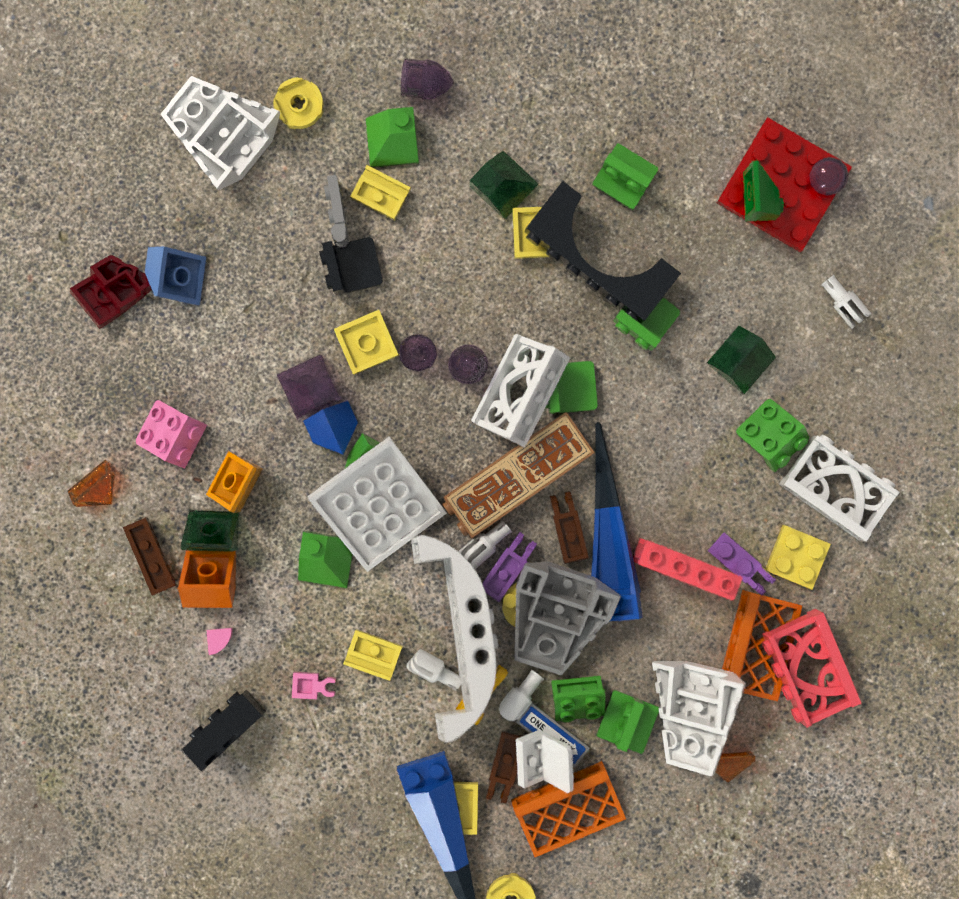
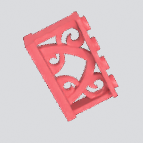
[633,538,742,601]
[762,609,862,728]

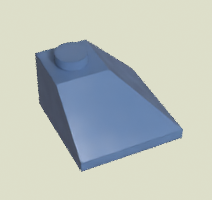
[145,246,206,305]

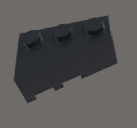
[181,690,266,772]

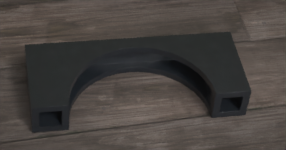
[524,181,681,323]

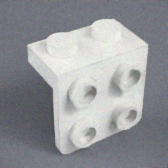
[516,730,574,793]

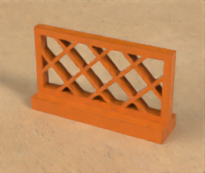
[722,590,802,702]
[511,761,626,857]

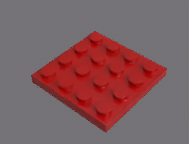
[716,117,852,252]

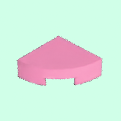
[206,627,233,655]

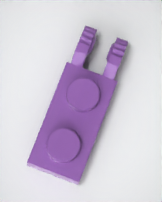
[482,532,537,602]
[708,532,776,595]

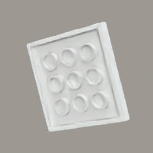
[307,437,447,572]

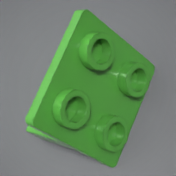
[592,143,658,210]
[551,676,605,722]
[597,690,659,754]

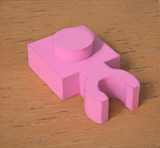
[292,672,336,699]

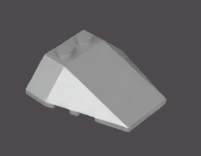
[514,562,621,675]

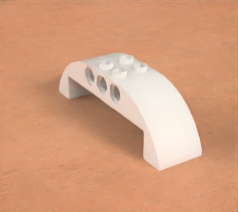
[411,535,498,742]

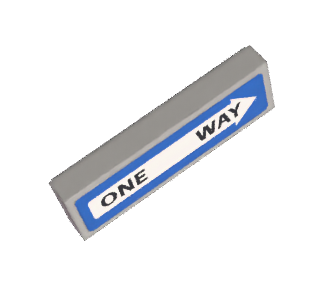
[516,702,590,768]

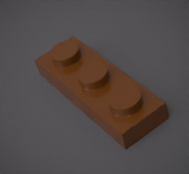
[123,517,177,596]

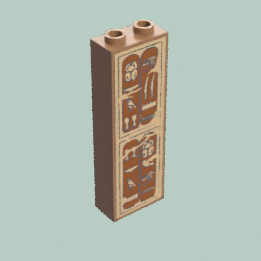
[442,412,595,538]

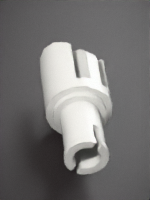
[821,275,871,329]
[458,520,512,570]
[407,649,461,691]
[499,670,544,722]

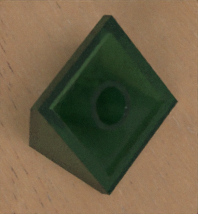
[707,325,776,395]
[180,510,239,552]

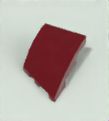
[70,255,152,329]

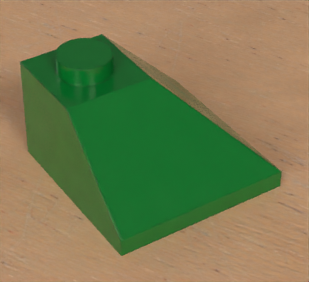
[743,160,784,222]

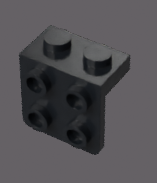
[319,237,383,296]

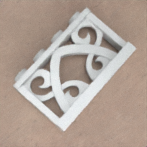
[471,334,570,448]
[779,435,900,542]

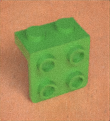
[613,297,680,351]
[545,361,598,414]
[736,399,810,473]

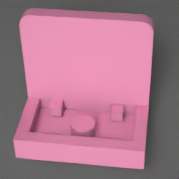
[136,400,207,469]

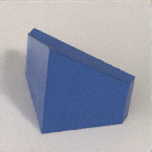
[303,401,358,455]

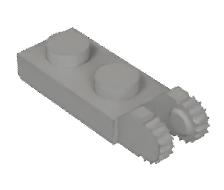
[324,175,349,249]

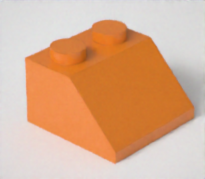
[178,550,236,608]

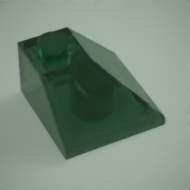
[469,151,539,220]

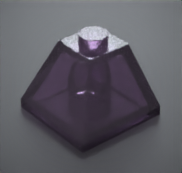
[277,354,342,419]

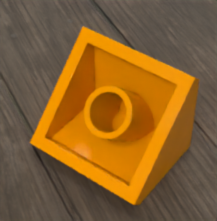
[206,451,263,513]

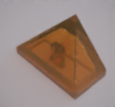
[67,460,115,507]
[715,751,756,782]

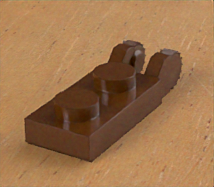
[550,491,589,564]
[486,730,522,804]

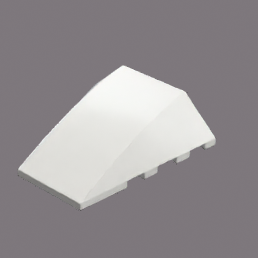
[161,76,280,190]
[652,661,746,777]

